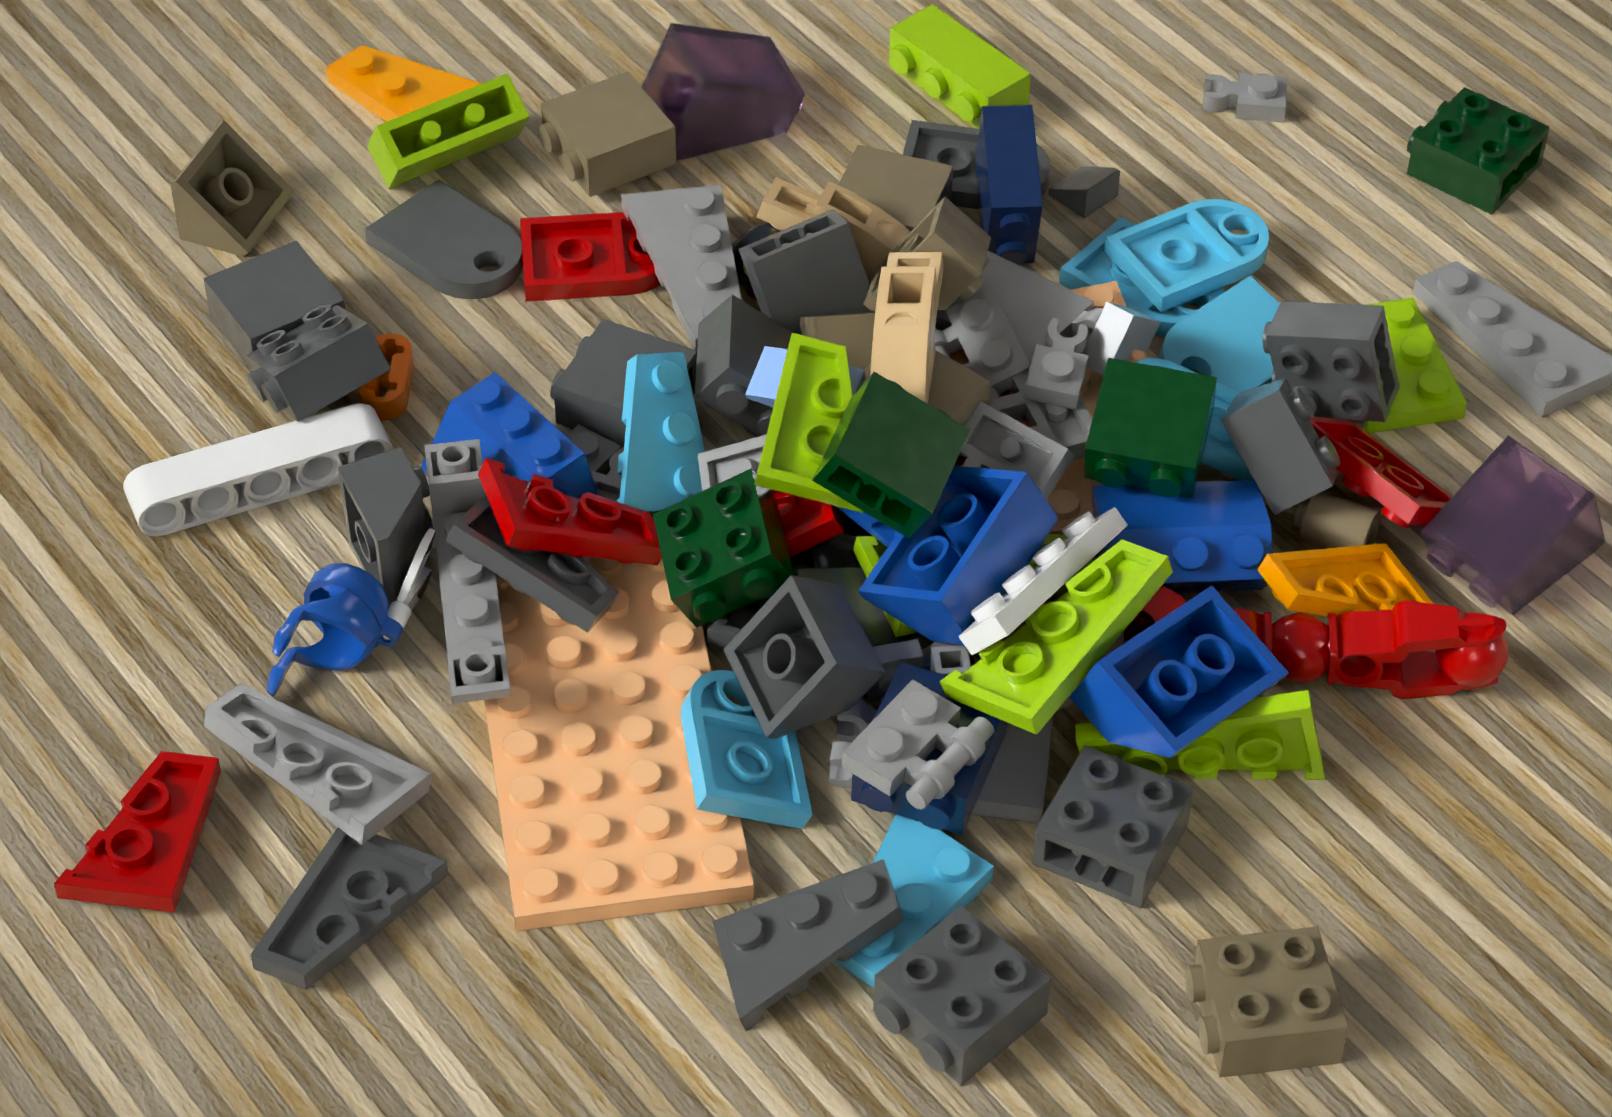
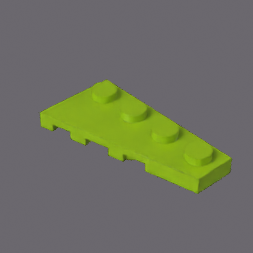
[940,539,1173,735]
[1075,690,1325,780]

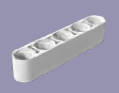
[123,403,393,536]

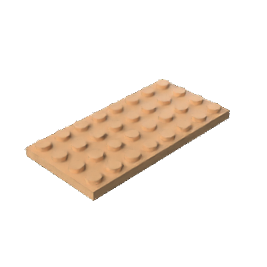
[484,556,754,931]

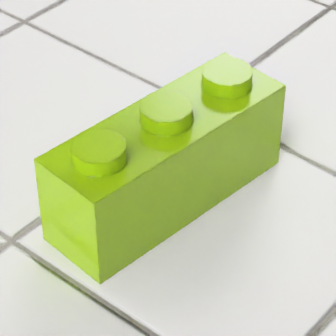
[889,4,1031,129]
[367,73,530,189]

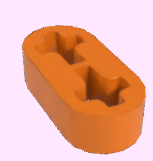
[358,333,414,421]

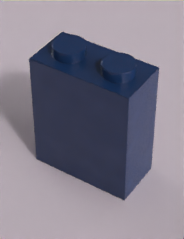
[975,105,1043,265]
[851,662,1007,835]

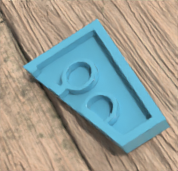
[616,352,705,517]

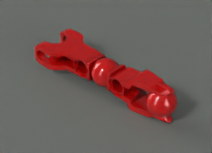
[1124,586,1509,699]

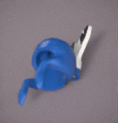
[267,528,436,697]

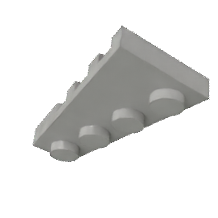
[621,185,741,351]
[1413,261,1612,417]
[204,683,431,845]

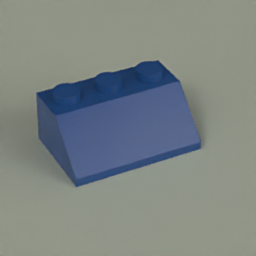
[421,372,599,499]
[858,466,1059,646]
[1092,480,1273,593]
[1070,586,1289,758]

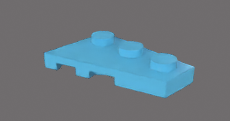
[835,815,994,988]

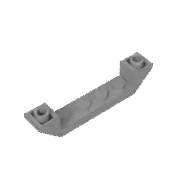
[424,439,511,704]

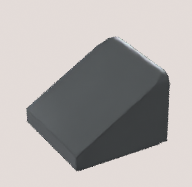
[1048,166,1120,218]

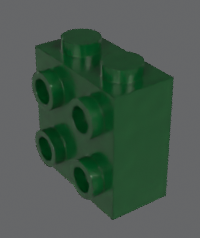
[1407,87,1550,215]
[1084,358,1217,498]
[812,372,970,538]
[653,468,795,628]

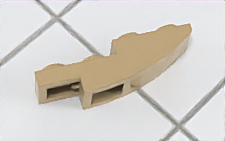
[757,177,911,284]
[870,252,944,404]

